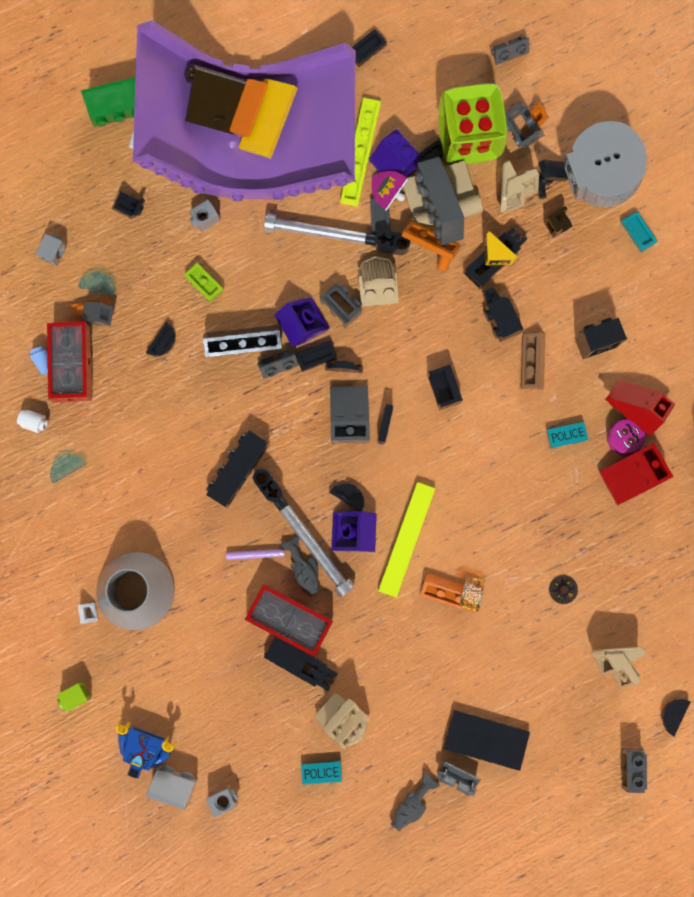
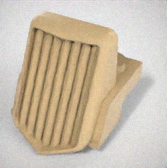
[500,161,539,213]
[357,256,399,306]
[591,647,647,690]
[315,693,370,750]

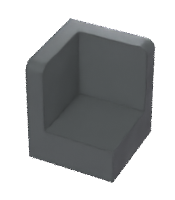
[81,302,114,326]

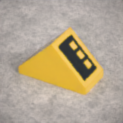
[484,231,517,265]

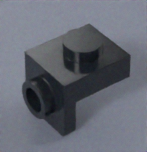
[112,191,144,219]

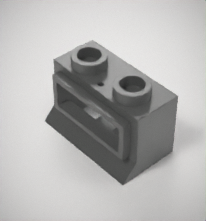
[505,102,545,149]
[320,283,362,329]
[622,748,647,793]

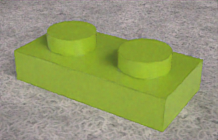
[184,263,224,303]

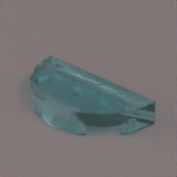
[78,272,116,296]
[50,454,87,483]

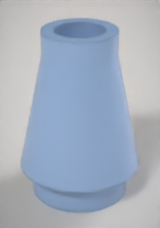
[29,346,48,376]

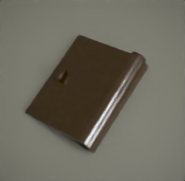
[184,64,246,136]

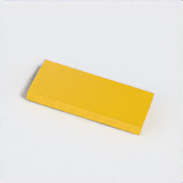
[238,78,298,159]

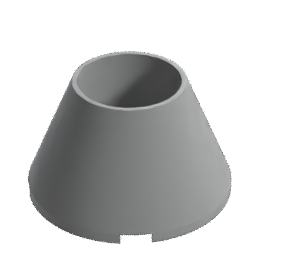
[96,552,174,630]

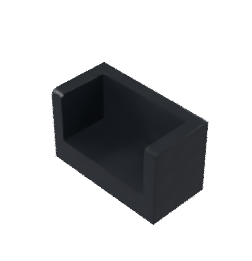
[427,365,463,411]

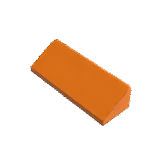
[229,79,268,137]
[420,573,482,613]

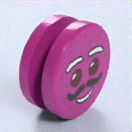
[607,419,646,455]

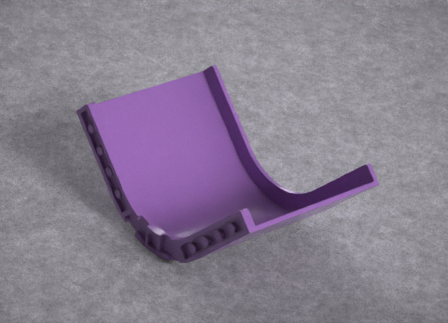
[133,20,356,201]

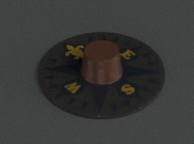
[549,575,578,604]

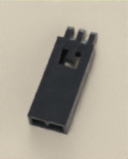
[464,226,528,289]
[264,636,338,691]

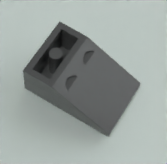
[330,386,370,444]

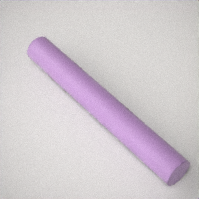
[226,549,285,560]

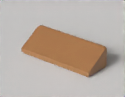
[521,332,545,390]

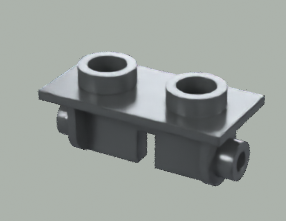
[491,36,529,65]
[257,350,298,379]
[437,762,481,796]

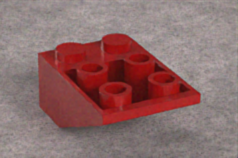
[605,380,675,436]
[599,443,674,506]

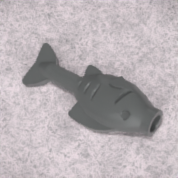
[281,537,319,596]
[390,772,440,832]

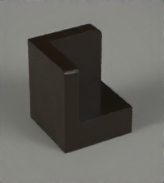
[544,206,572,238]

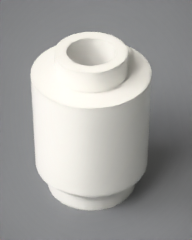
[17,410,48,433]

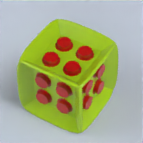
[438,84,507,165]

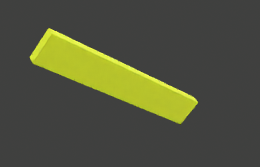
[340,97,381,207]
[378,482,435,598]

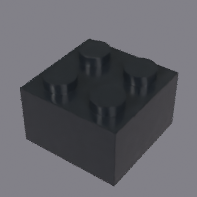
[575,317,627,360]

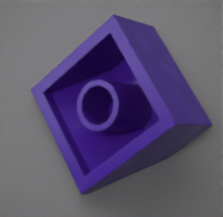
[369,128,420,176]
[274,297,330,347]
[331,511,377,552]

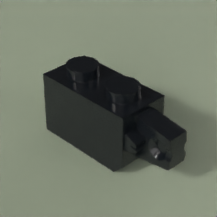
[483,287,523,342]

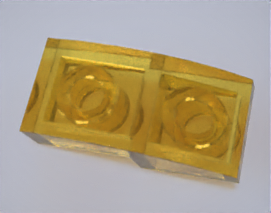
[459,572,485,612]

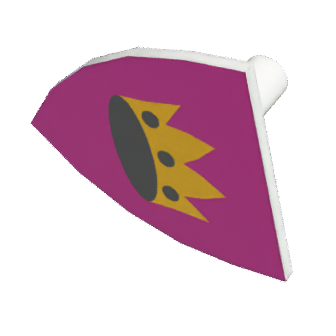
[372,171,408,210]

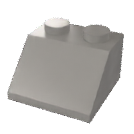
[146,765,197,810]

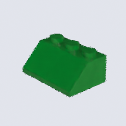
[81,77,136,127]

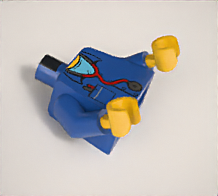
[116,720,177,779]

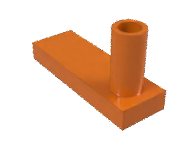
[402,220,461,271]

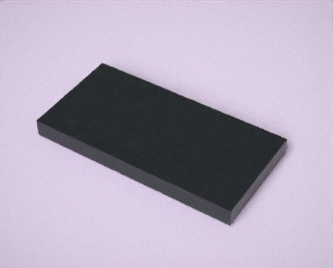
[443,709,530,771]

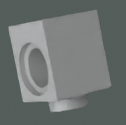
[189,200,220,232]
[36,234,67,266]
[206,785,239,818]

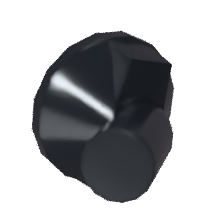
[538,172,553,199]

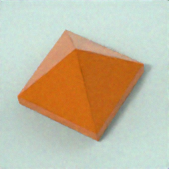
[530,102,549,127]

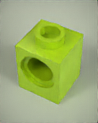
[57,682,91,712]

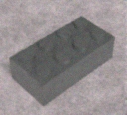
[415,157,464,245]

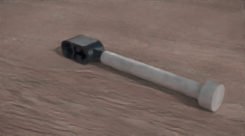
[264,213,410,255]
[253,469,355,598]

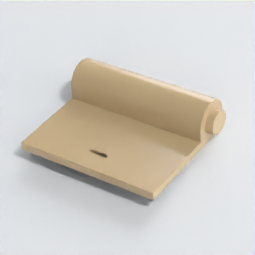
[403,161,483,229]

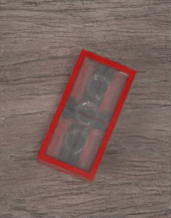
[47,321,92,403]
[244,584,333,657]

